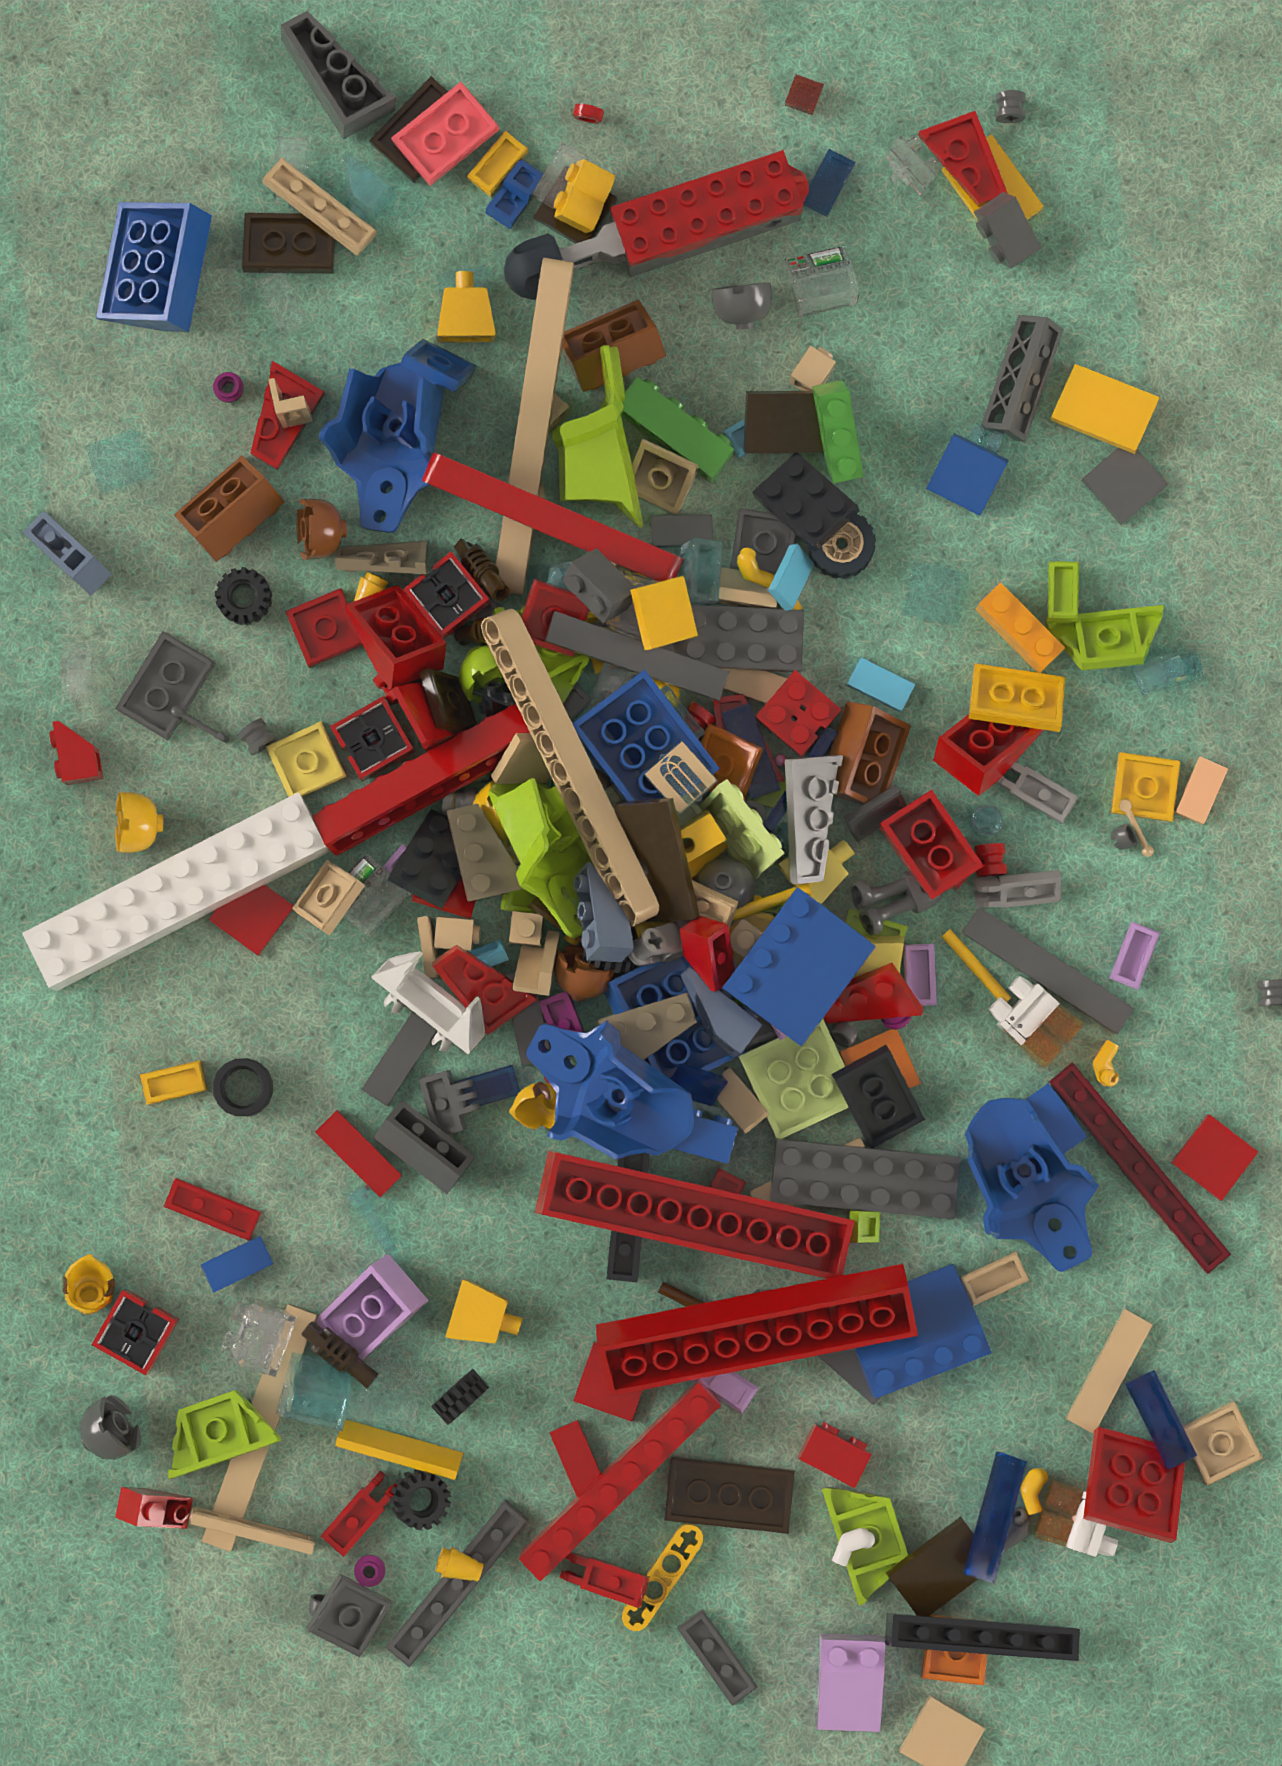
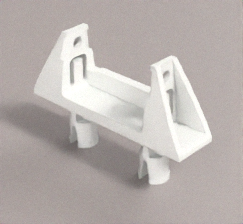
[371,951,485,1054]

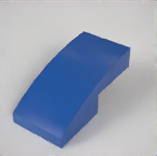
[485,159,546,229]
[1025,1083,1087,1154]
[200,1236,273,1293]

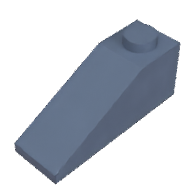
[23,511,112,596]

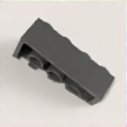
[281,11,396,140]

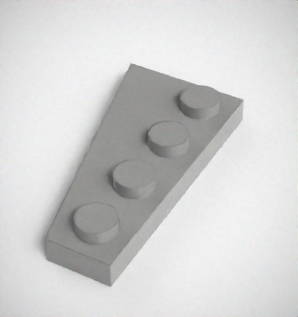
[785,755,843,884]

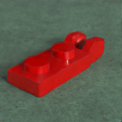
[320,1470,398,1557]
[560,1552,650,1608]

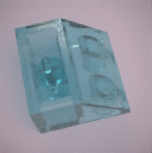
[276,1352,352,1431]

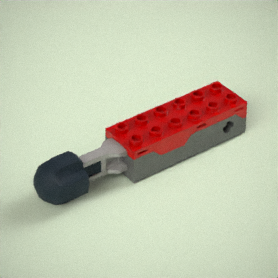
[504,150,809,300]

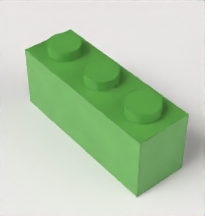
[812,380,864,483]

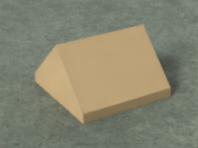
[632,439,698,515]

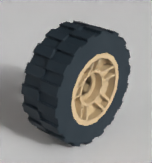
[808,514,876,579]

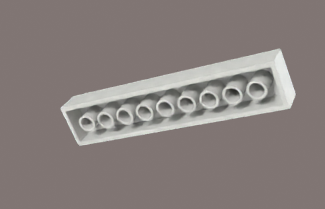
[22,792,331,991]

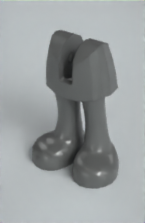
[851,871,943,936]

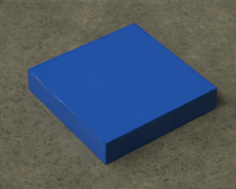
[400,339,477,392]
[926,433,1009,516]

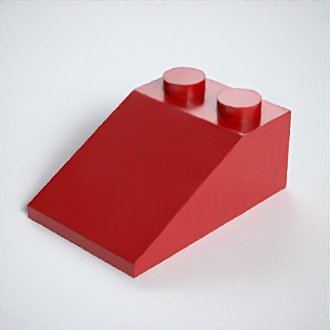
[345,585,447,690]
[392,682,457,752]
[933,714,1043,796]
[880,790,984,900]

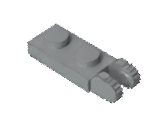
[995,762,1078,824]
[974,870,1062,908]

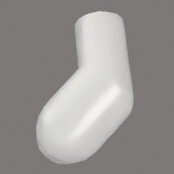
[832,1528,875,1566]

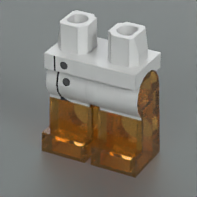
[989,976,1085,1068]
[1033,1478,1118,1557]

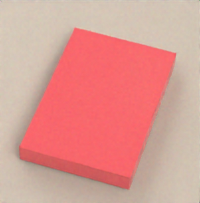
[391,82,500,186]

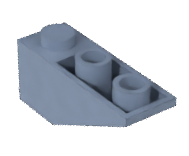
[573,862,634,962]
[681,967,762,1057]

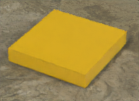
[630,576,698,650]
[1111,752,1180,822]

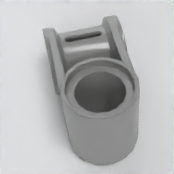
[628,922,684,966]

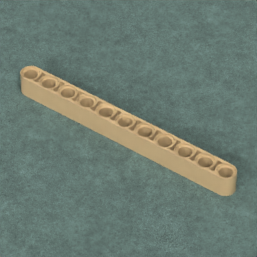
[496,258,574,595]
[481,609,659,927]

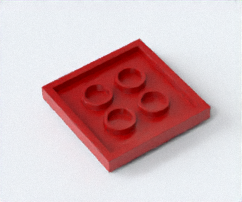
[1083,1427,1186,1543]

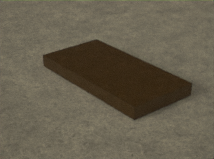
[614,798,699,922]
[664,1457,795,1534]

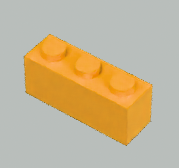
[975,582,1065,673]

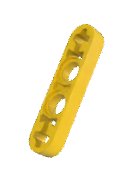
[622,1523,703,1631]

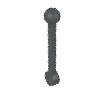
[171,705,229,743]

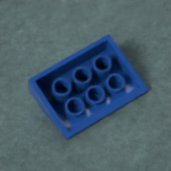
[96,202,212,332]
[572,669,720,802]
[722,887,876,1047]
[604,956,745,1086]
[854,1264,992,1399]

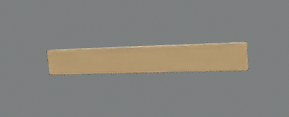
[202,1304,318,1552]

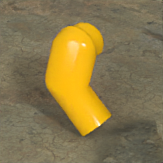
[737,547,774,588]
[1093,1040,1120,1087]
[1020,1468,1048,1515]

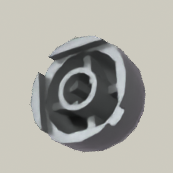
[711,282,772,330]
[695,857,756,909]
[80,1395,141,1460]

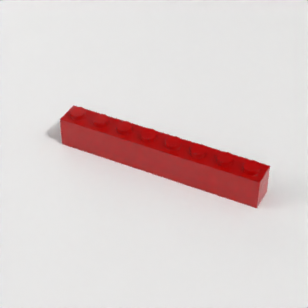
[312,704,530,856]
[518,1379,721,1582]

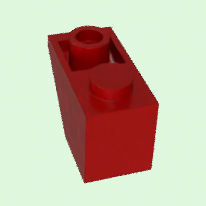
[49,721,104,785]
[115,1487,193,1529]

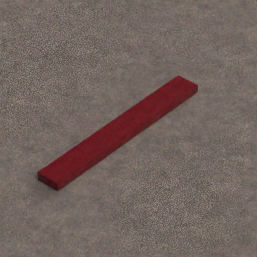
[1048,1062,1231,1274]

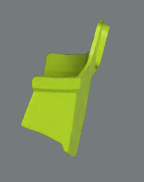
[551,345,643,528]
[488,778,597,938]

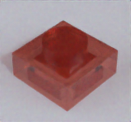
[785,74,824,116]

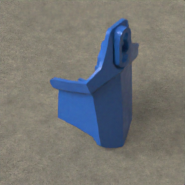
[319,363,445,533]
[526,1020,694,1160]
[965,1098,1099,1272]

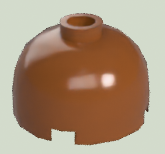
[296,499,347,560]
[554,945,616,1001]

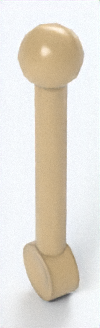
[1119,799,1154,857]

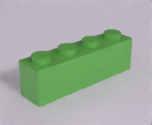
[621,376,734,484]

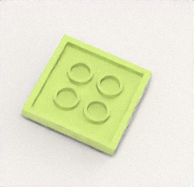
[699,779,784,880]
[738,1019,849,1139]

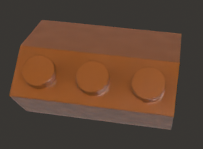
[562,299,666,393]
[174,456,285,562]
[829,701,911,805]

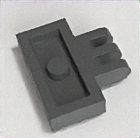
[419,1070,481,1135]

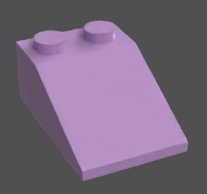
[315,1254,429,1361]
[817,1633,885,1732]

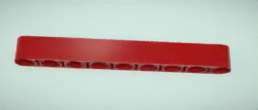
[421,452,684,582]

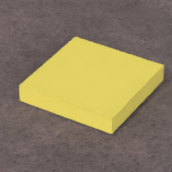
[266,721,347,797]

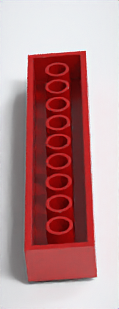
[534,1151,854,1279]
[596,1264,918,1396]

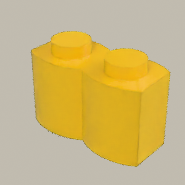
[553,159,616,233]

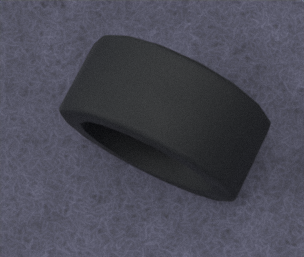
[213,1058,273,1116]

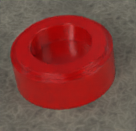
[573,104,604,124]

